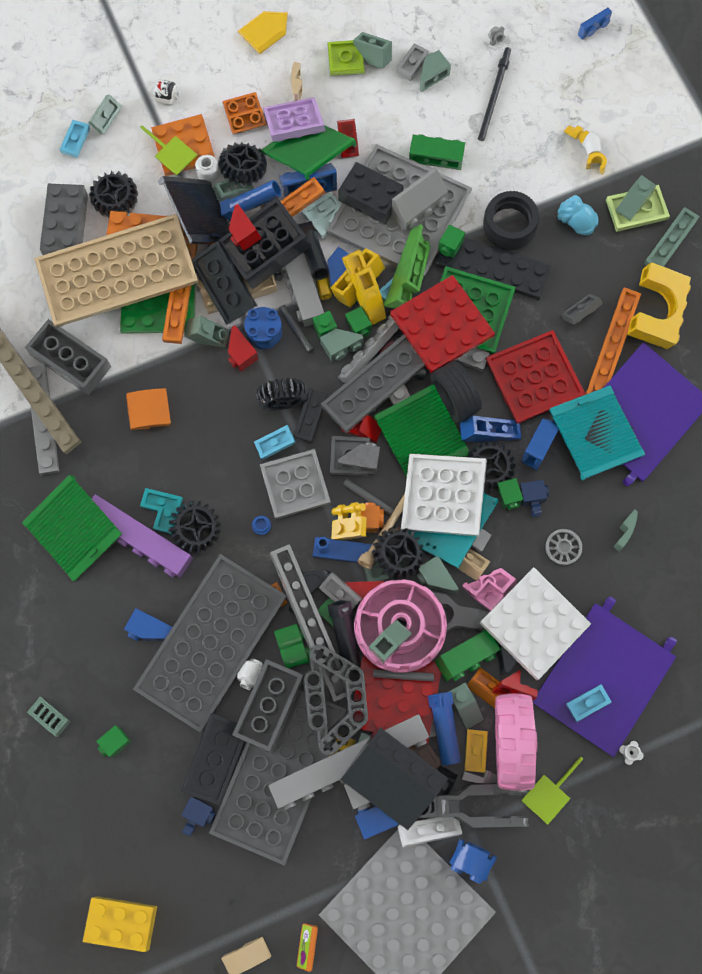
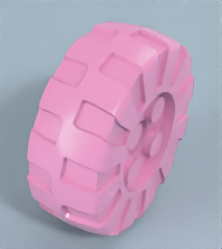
[354,579,447,673]
[495,694,537,791]

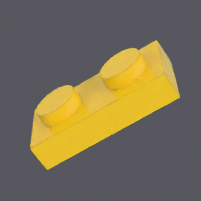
[464,729,488,773]

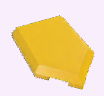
[238,11,288,54]

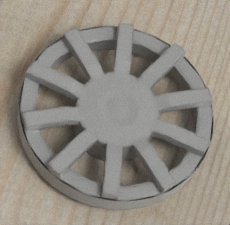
[545,529,582,565]

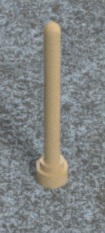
[358,494,405,569]

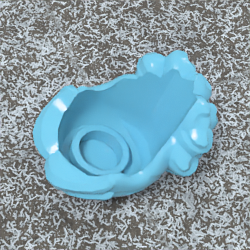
[558,195,598,236]

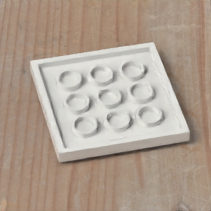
[401,454,487,536]
[479,568,591,680]

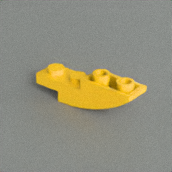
[342,249,386,325]

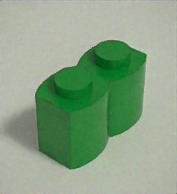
[274,624,310,669]

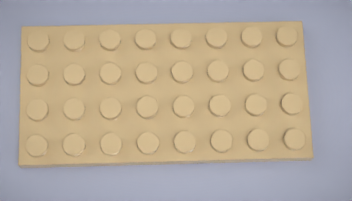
[34,214,199,327]

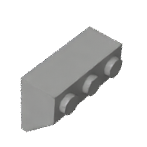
[391,167,448,232]

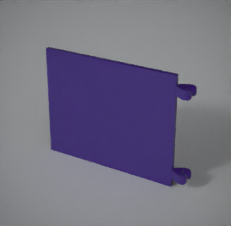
[603,342,702,487]
[532,597,677,758]

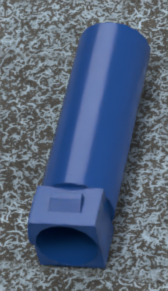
[220,180,281,222]
[428,692,461,765]

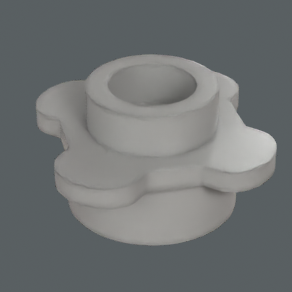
[488,26,505,46]

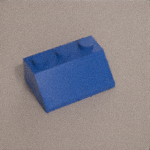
[279,163,337,197]

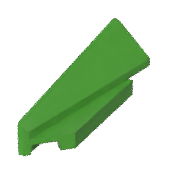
[384,224,431,308]

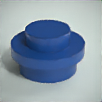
[252,516,271,535]

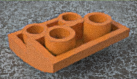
[222,92,266,134]
[126,388,171,430]

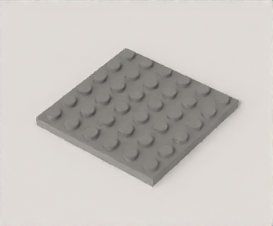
[327,144,472,279]
[319,830,496,974]

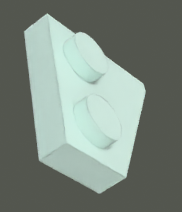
[302,192,342,239]

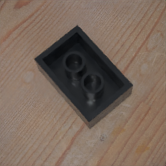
[338,162,404,225]

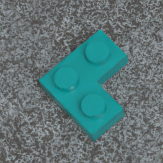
[140,488,183,535]

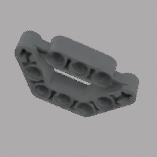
[303,644,368,755]

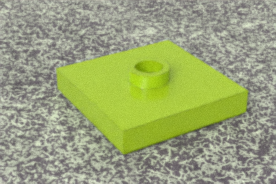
[327,40,365,76]

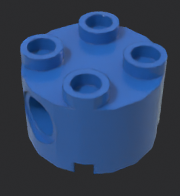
[244,307,283,350]
[449,838,497,884]

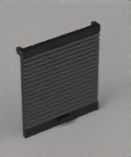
[158,176,230,244]

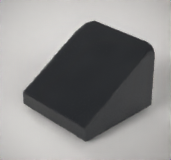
[438,765,458,796]

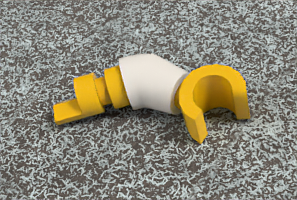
[564,125,607,175]

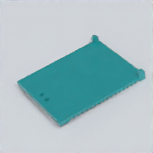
[549,386,645,481]
[402,493,499,568]

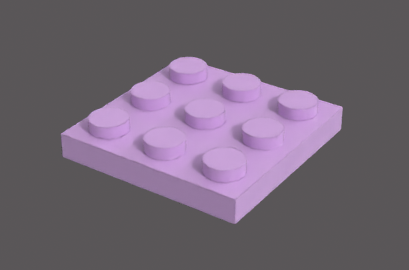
[263,97,325,142]

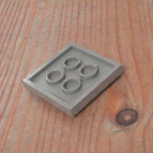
[260,449,331,520]

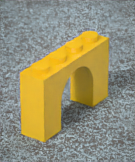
[627,262,691,349]

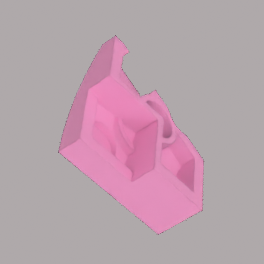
[462,568,517,611]

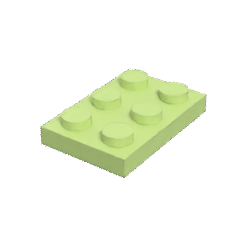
[606,185,670,232]

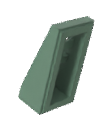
[213,179,254,203]
[27,696,71,737]

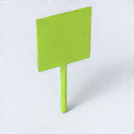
[140,125,198,176]
[521,757,583,825]

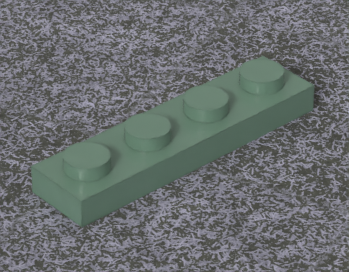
[644,207,700,267]

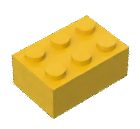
[83,896,157,952]

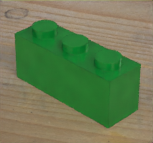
[409,134,466,170]
[434,630,501,682]

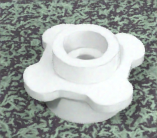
[619,741,643,765]

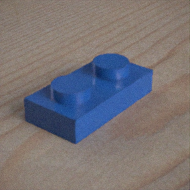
[578,7,612,39]

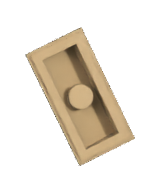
[458,549,490,581]

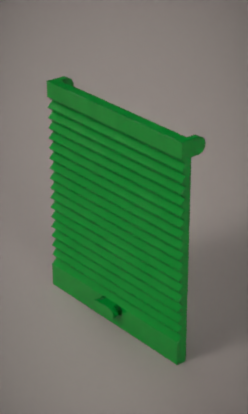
[261,125,357,181]
[373,384,469,477]
[22,475,122,582]

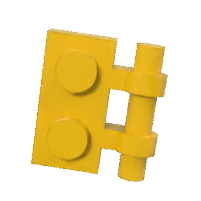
[331,502,367,540]

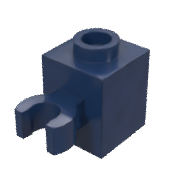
[519,480,549,517]
[181,796,215,837]

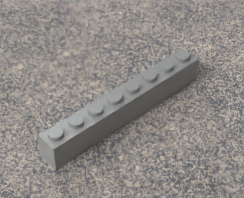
[260,186,324,327]
[269,544,353,702]
[268,714,429,810]

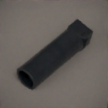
[298,221,330,280]
[327,600,361,671]

